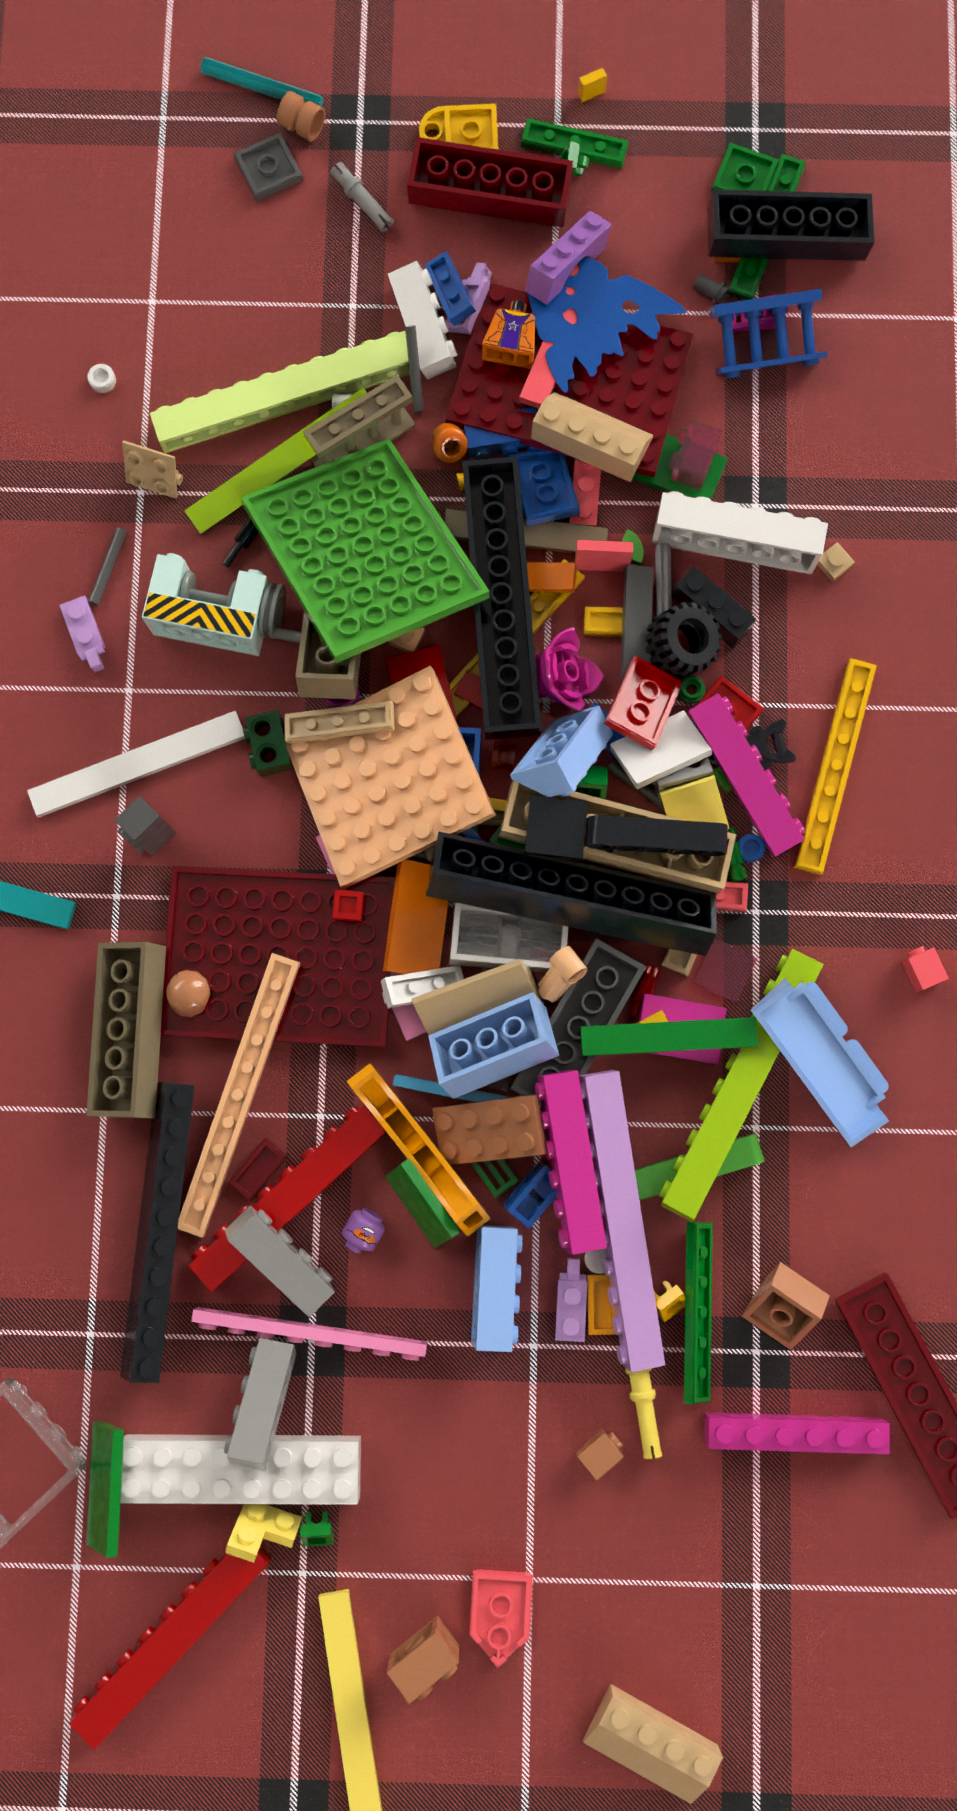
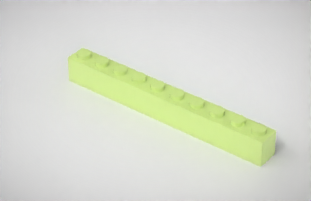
[150,331,409,453]

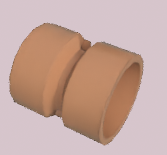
[277,91,326,142]

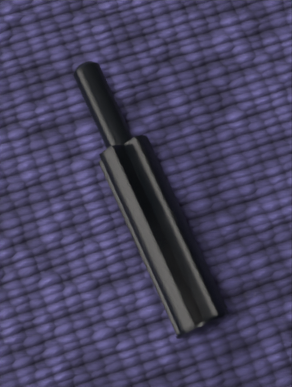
[222,517,259,568]

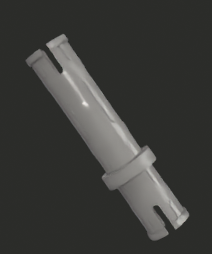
[330,162,394,233]

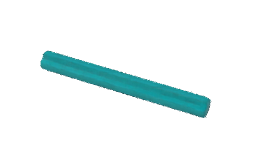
[200,57,323,107]

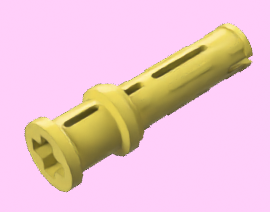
[625,1368,662,1459]

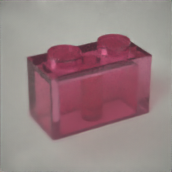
[669,420,723,490]

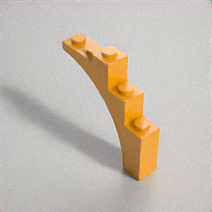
[346,1063,491,1237]

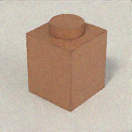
[576,1428,624,1481]

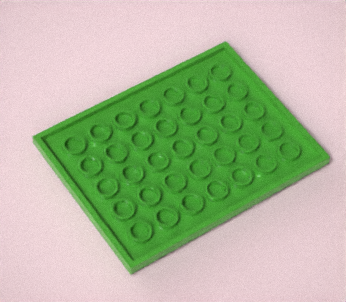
[241,439,489,663]

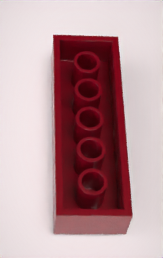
[407,137,574,228]

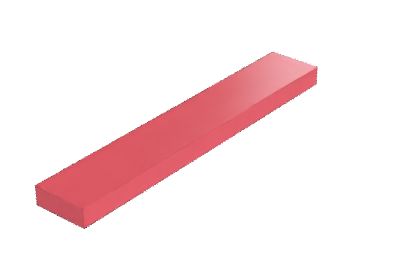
[519,265,580,409]

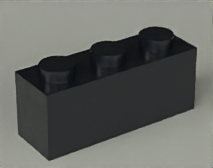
[672,566,756,649]

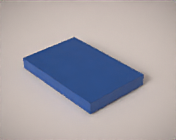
[508,449,580,526]

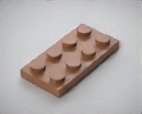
[432,1094,547,1165]

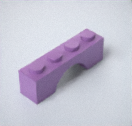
[525,211,612,305]

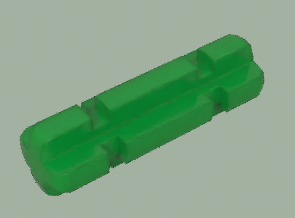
[728,827,747,882]

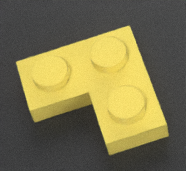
[225,1504,302,1562]

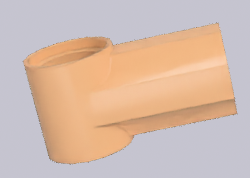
[537,946,588,1003]

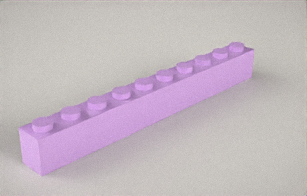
[579,1070,665,1373]

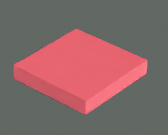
[574,540,633,572]

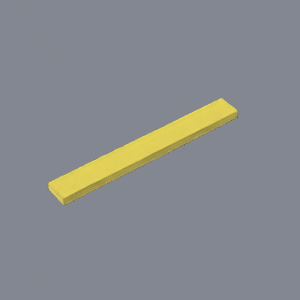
[318,1589,382,1811]

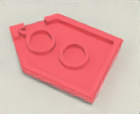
[469,1569,533,1668]

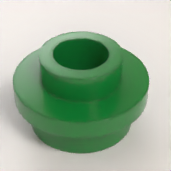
[678,676,705,704]

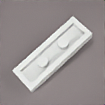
[381,965,464,1008]

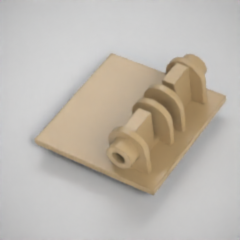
[122,441,183,498]

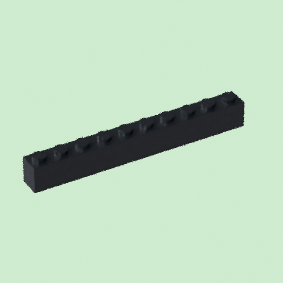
[120,1082,195,1383]

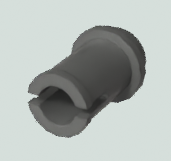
[693,273,729,304]

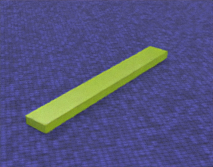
[184,387,367,534]

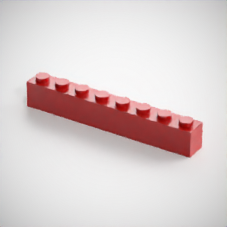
[188,1106,387,1292]
[69,1543,272,1750]

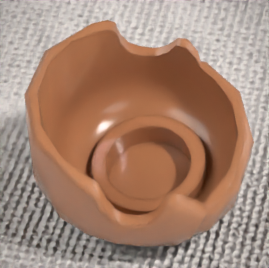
[166,970,210,1017]

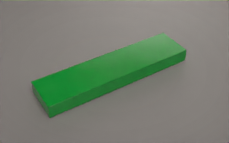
[521,118,629,169]

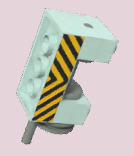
[142,553,301,656]

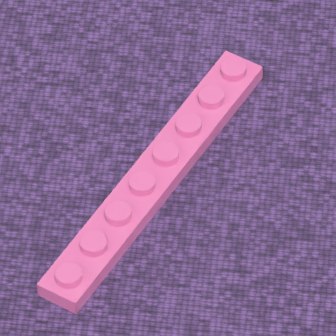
[191,1307,428,1361]

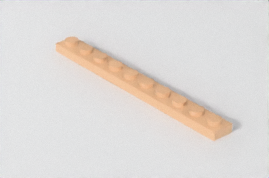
[178,953,300,1238]

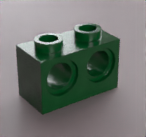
[243,710,293,777]

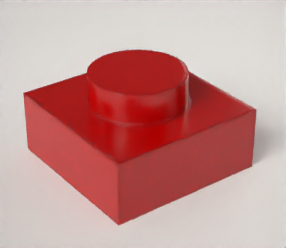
[332,890,364,922]

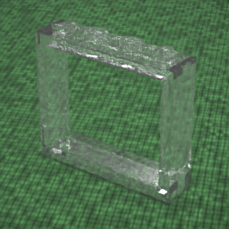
[0,1377,89,1549]

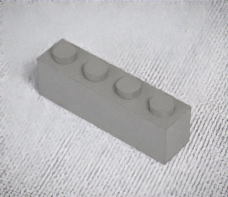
[225,1205,335,1317]
[224,1338,297,1472]

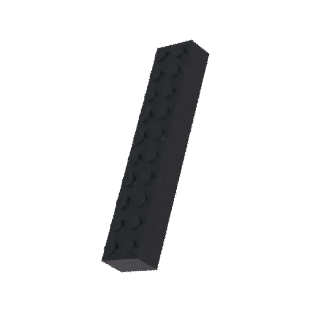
[462,456,541,740]
[426,832,717,956]

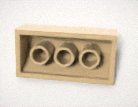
[531,392,653,482]
[412,959,542,1035]
[583,1684,723,1804]

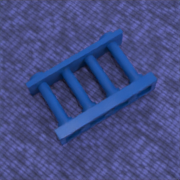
[709,289,827,379]

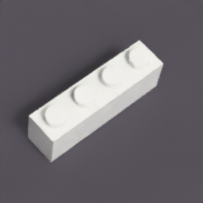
[388,261,457,380]

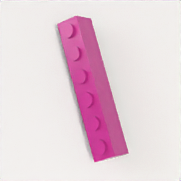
[688,693,806,857]
[534,1070,607,1255]
[704,1412,890,1454]

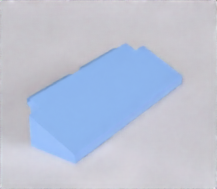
[751,978,889,1147]

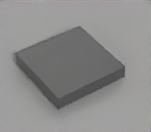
[233,132,304,202]

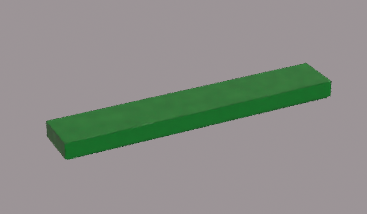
[728,154,806,300]
[580,1017,758,1056]
[684,1222,713,1405]

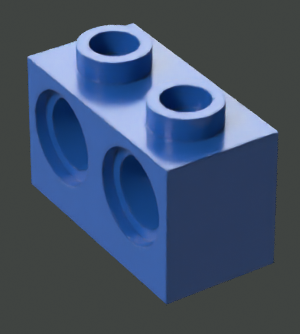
[502,1162,556,1229]

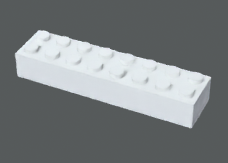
[120,1434,361,1505]

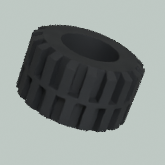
[645,602,722,678]

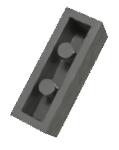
[114,796,176,856]

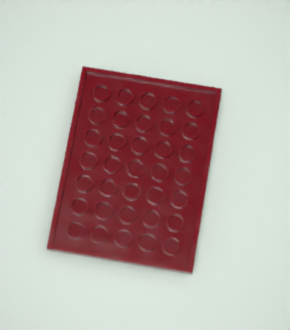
[445,283,693,478]
[161,866,396,1048]

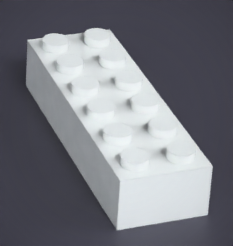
[651,491,828,574]

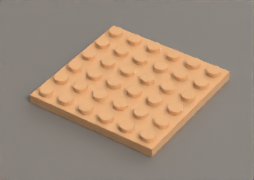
[285,666,496,889]

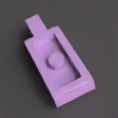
[446,263,492,334]
[59,596,106,673]
[555,1258,587,1342]

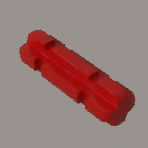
[629,965,660,1019]

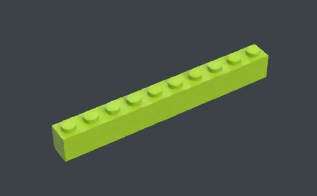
[659,949,824,1223]

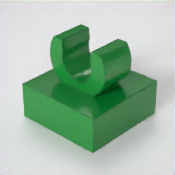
[560,141,589,177]
[300,1511,333,1547]

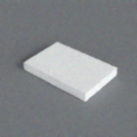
[610,710,712,789]

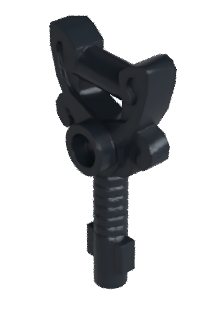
[708,719,796,769]

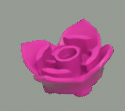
[535,627,605,711]

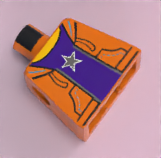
[482,300,535,369]

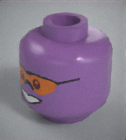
[342,1207,385,1254]

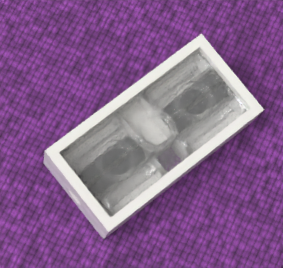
[449,902,568,973]

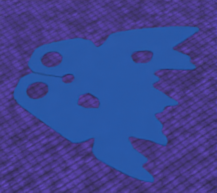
[528,256,686,393]

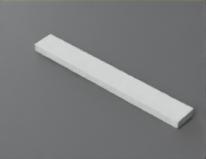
[27,710,245,817]

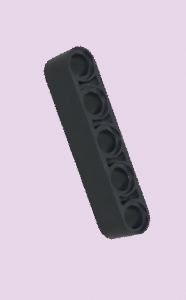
[587,815,728,856]

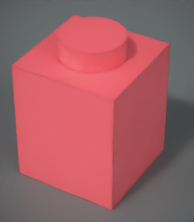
[901,946,949,993]

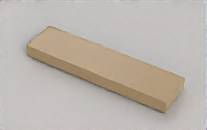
[285,700,394,743]

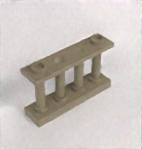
[303,375,416,468]

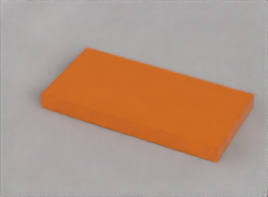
[383,859,448,975]

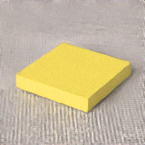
[659,775,730,829]

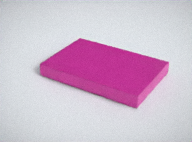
[638,994,727,1065]

